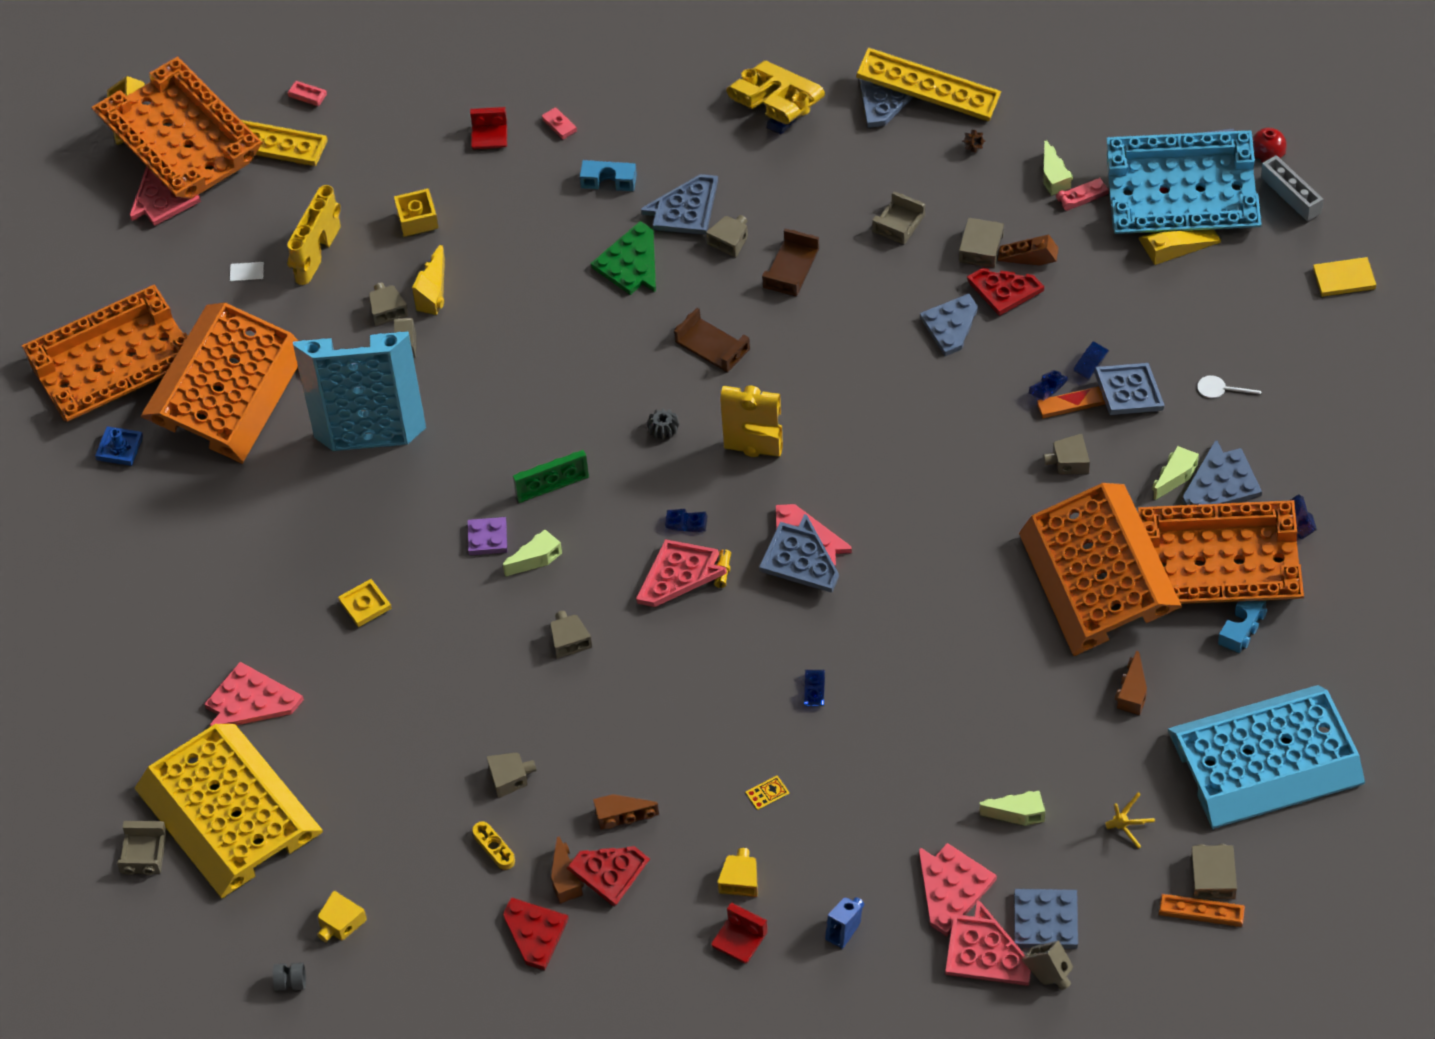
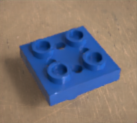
[95,426,144,466]

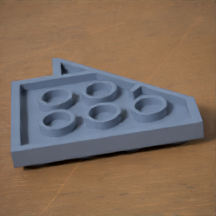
[859,79,913,127]
[641,174,718,235]
[1183,440,1262,505]
[759,514,839,593]

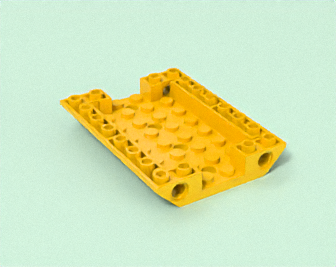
[135,724,323,899]

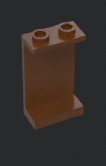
[762,228,819,297]
[674,308,750,373]

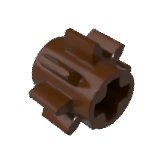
[962,130,986,152]

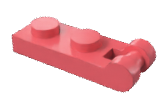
[1056,178,1109,211]

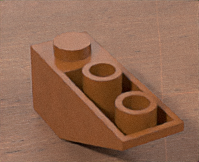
[998,234,1059,265]
[1115,651,1147,715]
[593,794,659,830]
[551,836,585,904]

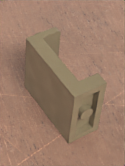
[872,192,925,245]
[959,218,1004,268]
[117,821,167,875]
[1191,844,1237,899]

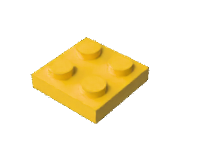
[338,579,392,627]

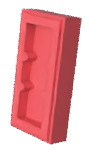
[287,81,327,106]
[542,107,577,139]

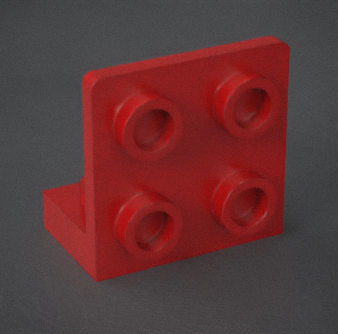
[470,107,507,149]
[711,903,768,964]

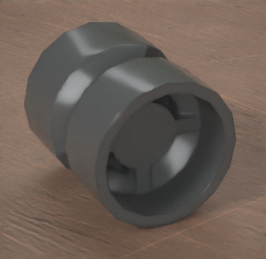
[273,963,306,991]

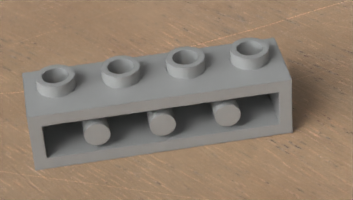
[1261,155,1323,222]

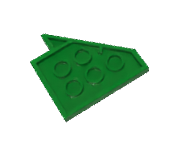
[591,221,656,295]

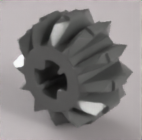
[647,408,679,440]

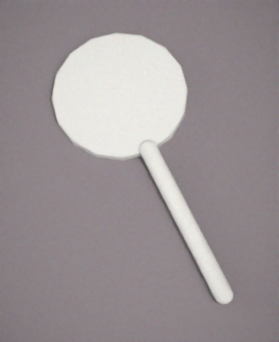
[1197,376,1261,399]

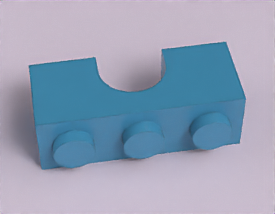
[580,160,637,191]
[1218,600,1267,653]

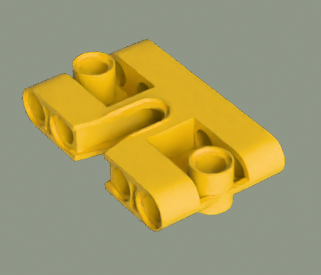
[726,60,825,124]
[287,185,341,285]
[720,385,783,457]

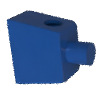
[825,897,864,949]

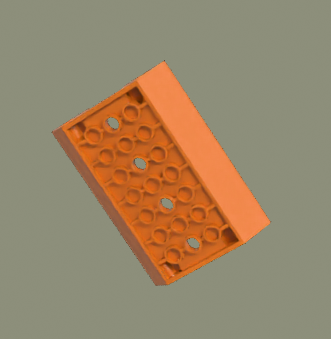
[92,56,262,199]
[22,284,188,422]
[141,303,298,464]
[1019,483,1182,656]
[1138,500,1304,604]

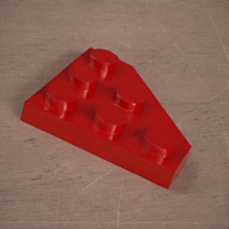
[967,268,1044,316]
[567,846,650,906]
[503,897,569,971]

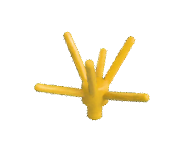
[1105,792,1155,848]

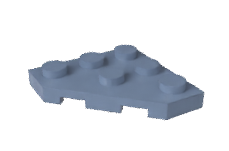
[920,294,978,356]

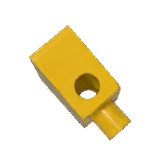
[718,848,758,897]
[317,891,367,942]

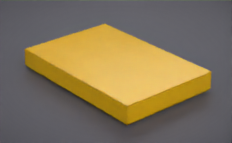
[1313,257,1376,297]

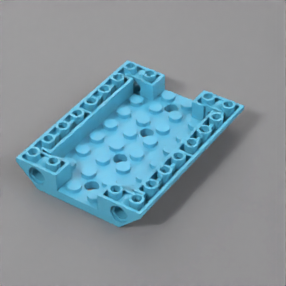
[1107,130,1261,234]
[293,332,426,451]
[1168,685,1365,829]

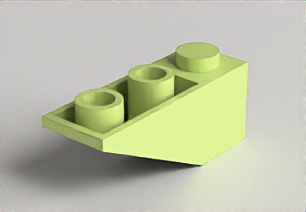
[1043,140,1073,196]
[1152,446,1199,500]
[503,530,562,576]
[979,791,1045,826]

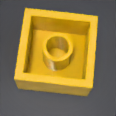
[394,188,439,237]

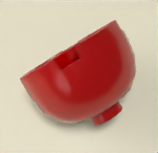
[1252,128,1286,163]

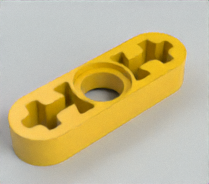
[473,822,515,870]

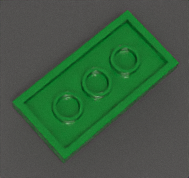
[513,450,589,503]

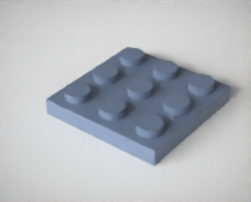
[1094,363,1165,415]
[1015,889,1078,949]

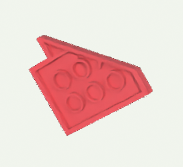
[130,166,201,226]
[776,504,852,567]
[636,539,727,607]
[205,662,304,727]
[919,843,997,937]
[945,901,1031,986]

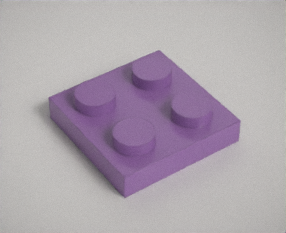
[468,517,508,555]

